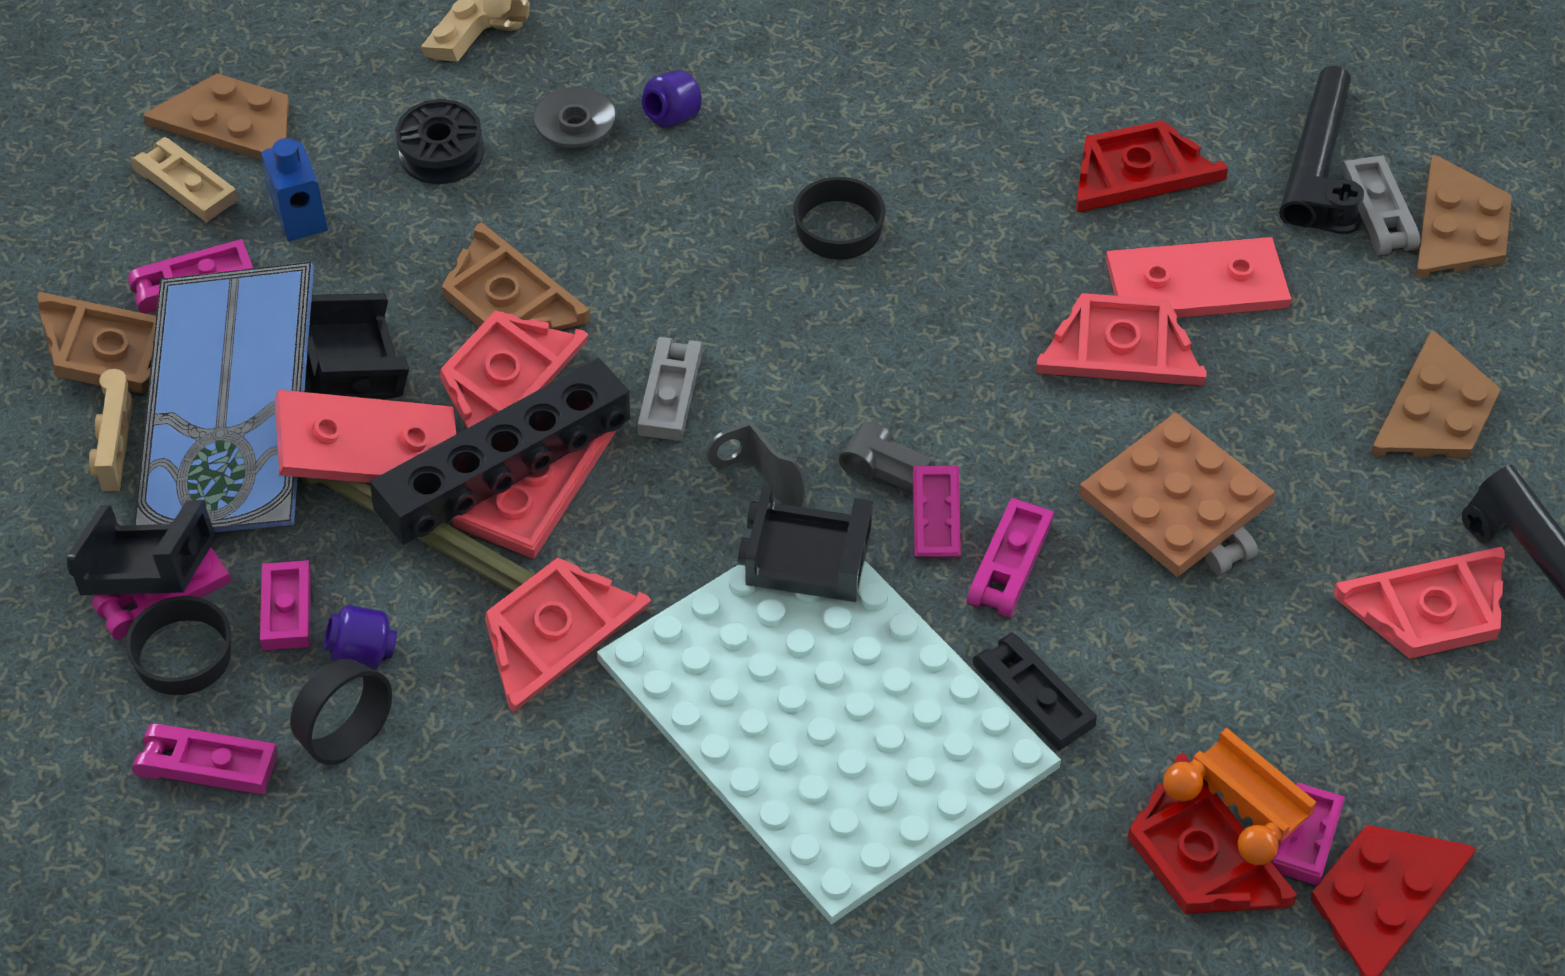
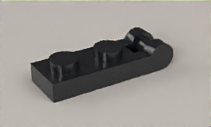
[973,633,1097,751]

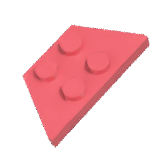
[1036,293,1206,386]
[439,311,589,429]
[1333,546,1505,659]
[485,557,651,713]

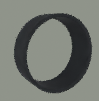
[793,177,886,259]
[125,596,231,695]
[290,659,392,765]

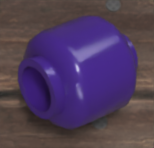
[642,70,702,127]
[324,605,397,670]

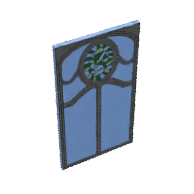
[134,262,314,532]

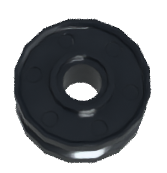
[395,99,485,185]

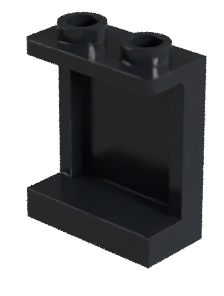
[306,293,409,400]
[738,486,873,602]
[67,500,216,595]

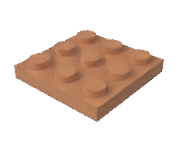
[1079,412,1275,577]

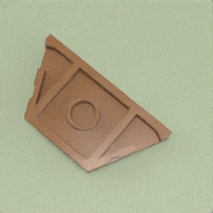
[144,73,289,160]
[1415,155,1512,278]
[442,222,590,330]
[37,292,156,394]
[1371,331,1501,458]

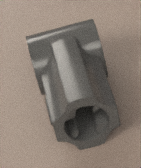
[838,421,936,494]

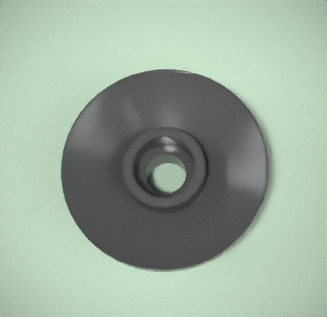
[534,87,616,148]

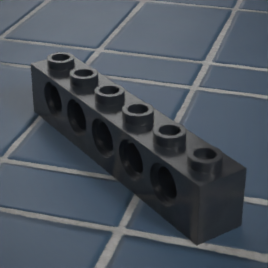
[370,358,630,545]

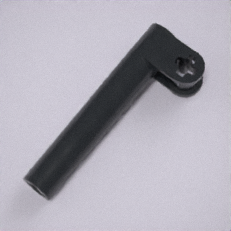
[1279,66,1364,234]
[1462,464,1565,600]

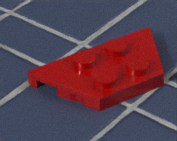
[1075,120,1228,213]
[1127,752,1297,914]
[1310,825,1476,976]

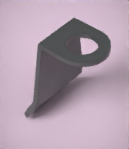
[706,421,805,507]

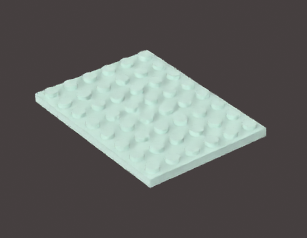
[597,561,1061,925]

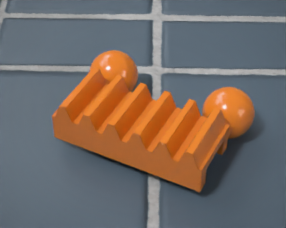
[1163,728,1317,865]

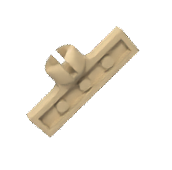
[421,0,530,62]

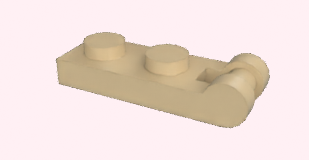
[131,137,238,223]
[89,369,133,491]

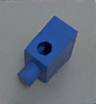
[261,138,328,242]

